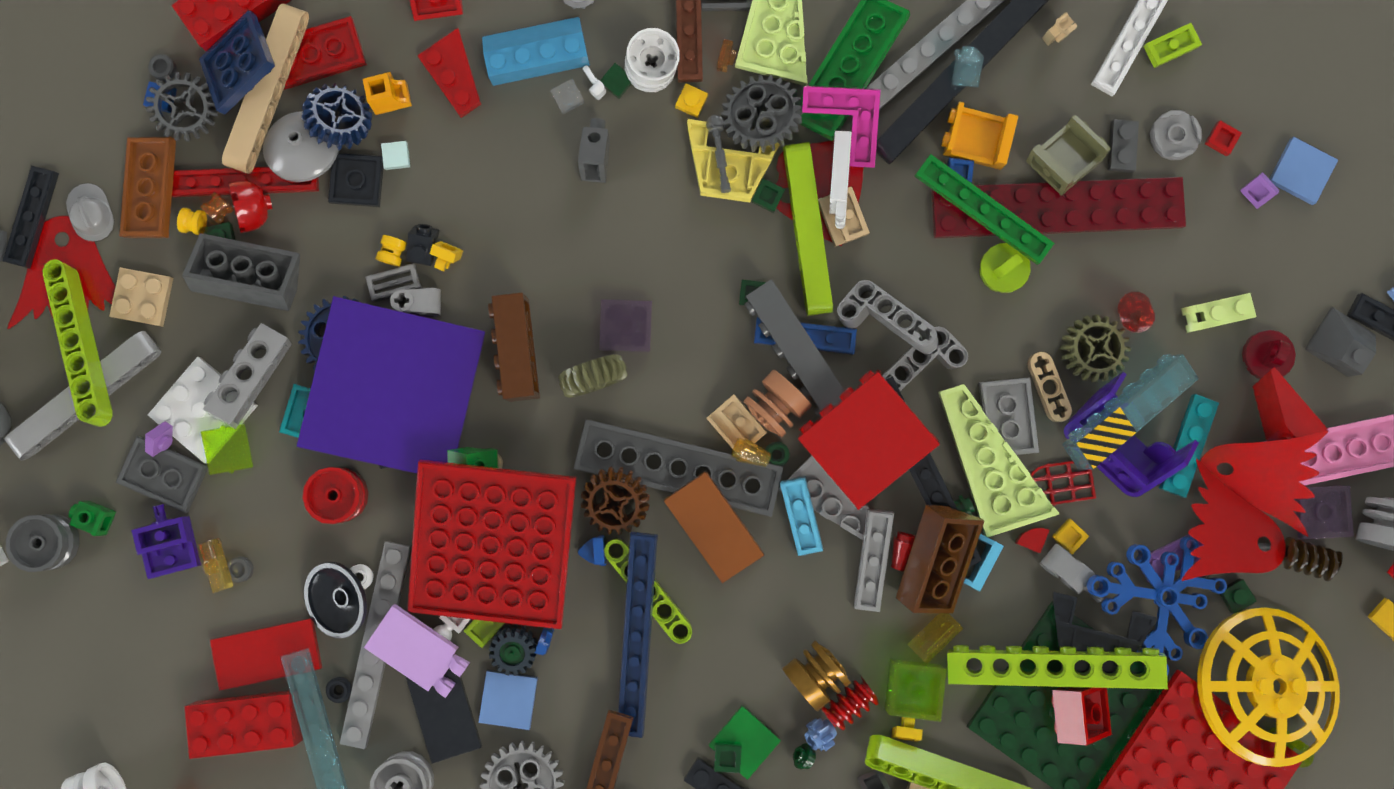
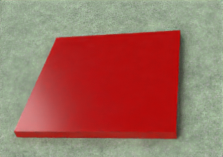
[407,460,576,629]

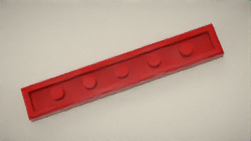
[172,167,319,197]

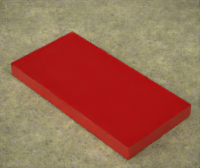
[283,16,367,90]
[210,618,323,691]

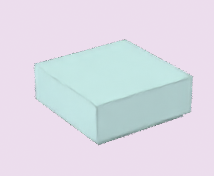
[381,141,410,170]

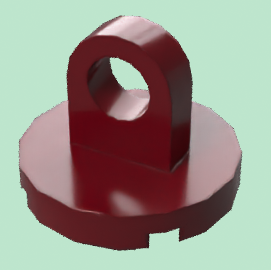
[1242,330,1296,379]

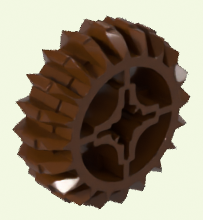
[581,466,650,535]

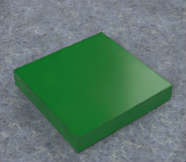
[709,705,781,780]

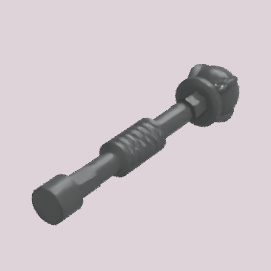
[706,115,731,193]

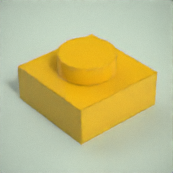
[675,83,708,118]

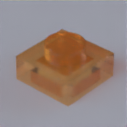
[717,39,737,73]

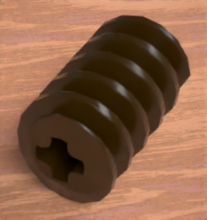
[1283,537,1343,581]

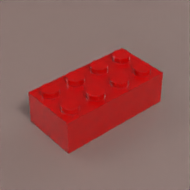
[171,0,291,51]
[184,689,303,759]

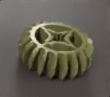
[1060,314,1131,383]
[558,354,628,398]

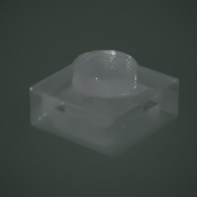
[550,79,585,114]

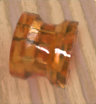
[200,192,234,224]

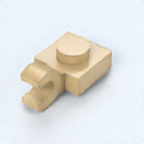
[1042,12,1077,45]

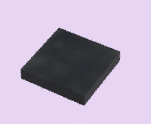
[328,153,384,207]

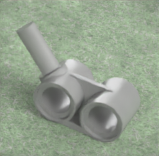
[1039,544,1104,603]

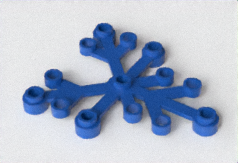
[1087,536,1227,676]

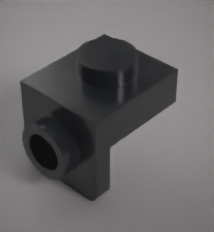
[406,224,439,266]

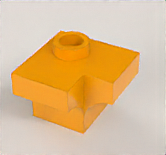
[363,72,412,115]

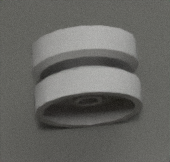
[370,751,434,789]

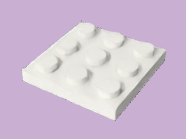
[148,357,258,464]

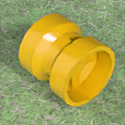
[375,235,407,267]

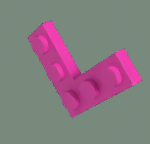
[802,86,881,168]

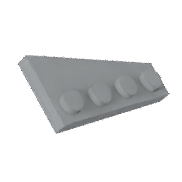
[778,455,871,540]

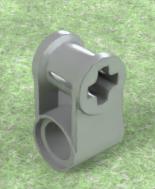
[390,288,441,316]

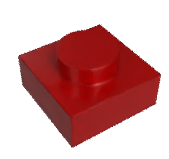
[1205,120,1242,156]

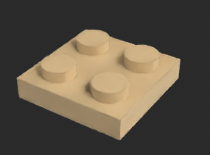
[109,267,174,327]

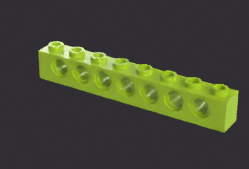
[947,645,1168,689]

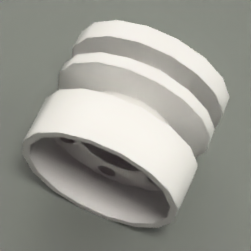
[625,28,679,92]

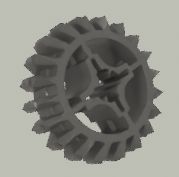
[146,72,219,142]

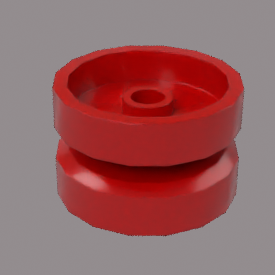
[302,467,369,524]

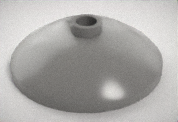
[263,111,338,182]

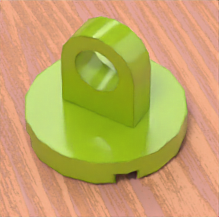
[979,243,1031,293]

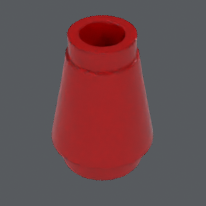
[891,531,916,571]

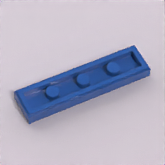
[754,318,857,355]

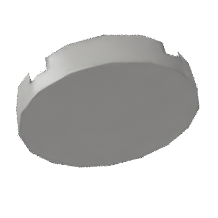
[1150,110,1202,160]

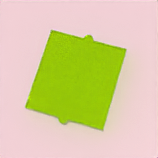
[201,424,253,475]

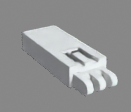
[829,131,852,229]

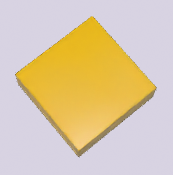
[1052,518,1089,555]

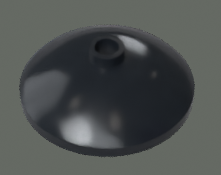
[304,562,367,638]

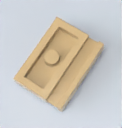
[818,186,870,247]
[706,394,767,456]

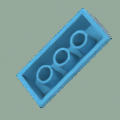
[482,17,590,86]

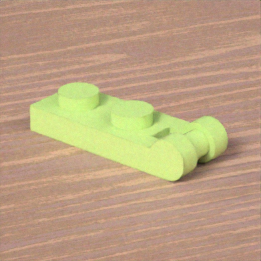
[1181,293,1256,333]

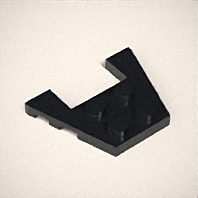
[1053,592,1158,673]

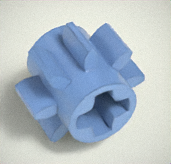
[804,718,837,751]

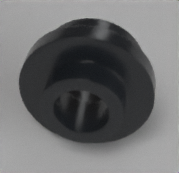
[326,677,352,703]

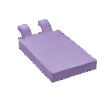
[364,604,470,698]

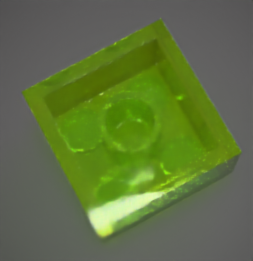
[884,658,947,722]

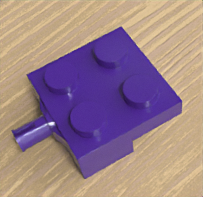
[131,504,201,579]

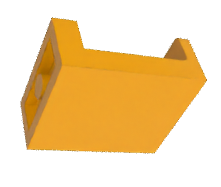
[941,101,1018,170]

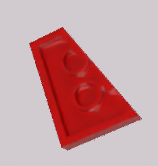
[417,28,481,118]

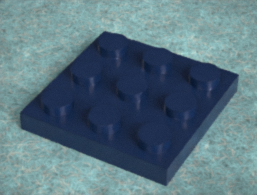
[199,10,275,115]

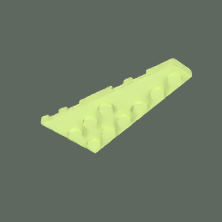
[735,0,808,86]
[938,384,1059,537]

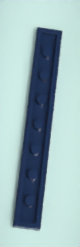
[618,532,658,738]

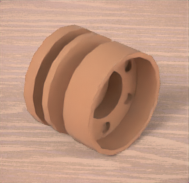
[743,370,812,438]

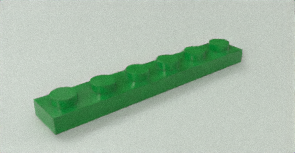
[914,154,1055,265]

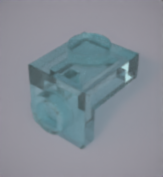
[952,46,984,87]

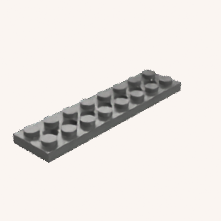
[573,419,783,517]

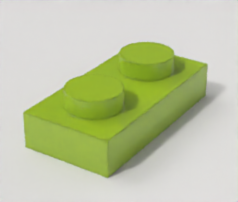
[1143,23,1202,68]

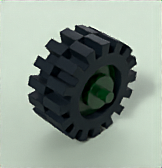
[489,624,537,676]

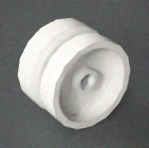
[61,762,126,789]

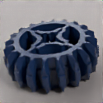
[301,83,372,150]

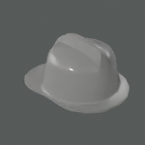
[66,183,114,241]

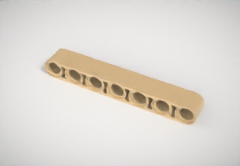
[222,3,309,174]

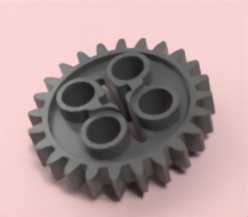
[721,74,803,153]

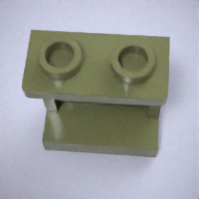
[1026,115,1111,196]

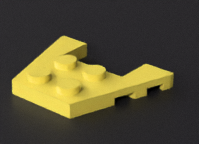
[687,119,780,203]

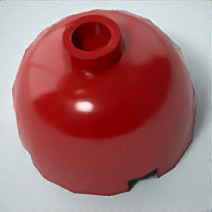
[228,181,272,233]

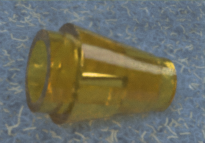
[731,437,771,467]

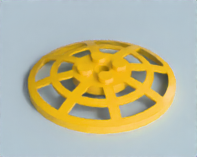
[1197,607,1340,767]

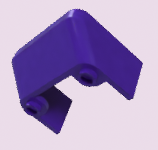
[1064,372,1199,497]

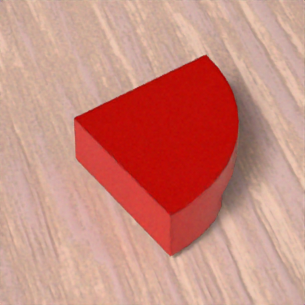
[1015,528,1050,553]

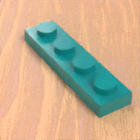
[1159,394,1219,498]

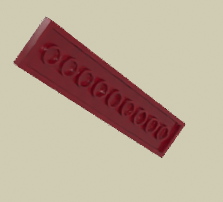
[932,177,1186,238]

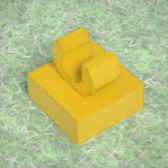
[430,241,464,271]
[891,714,923,742]

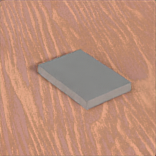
[978,377,1039,455]

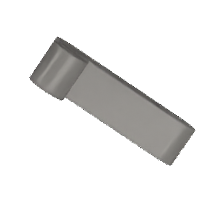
[837,280,938,354]
[882,326,968,391]

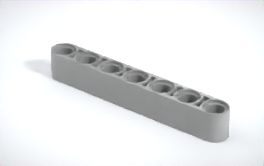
[4,331,162,461]

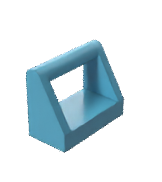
[964,534,1004,591]

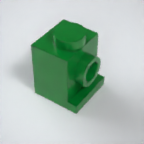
[68,500,116,536]

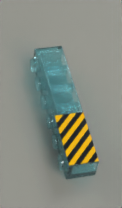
[1062,354,1199,470]

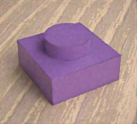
[1240,172,1280,209]
[145,421,173,457]

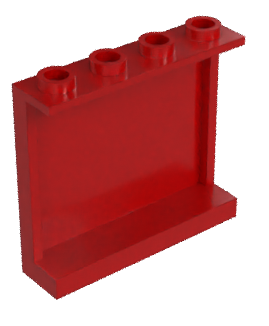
[798,369,940,510]

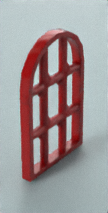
[1030,459,1096,506]

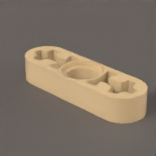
[1027,352,1072,422]

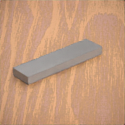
[854,508,894,612]

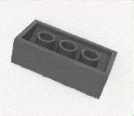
[182,233,300,311]

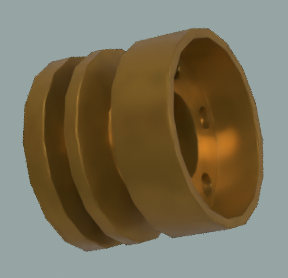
[782,640,851,712]

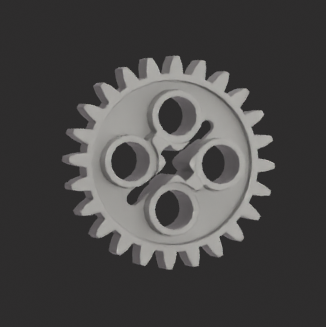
[480,740,565,789]

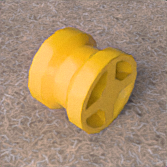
[177,208,207,235]

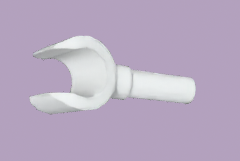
[583,66,606,100]

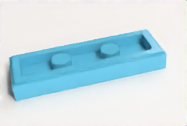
[780,476,823,556]

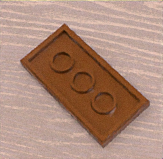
[119,137,176,238]
[664,471,764,583]

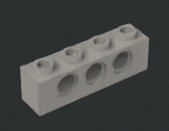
[203,323,292,429]

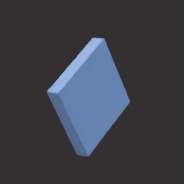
[1269,137,1338,205]
[478,670,538,730]

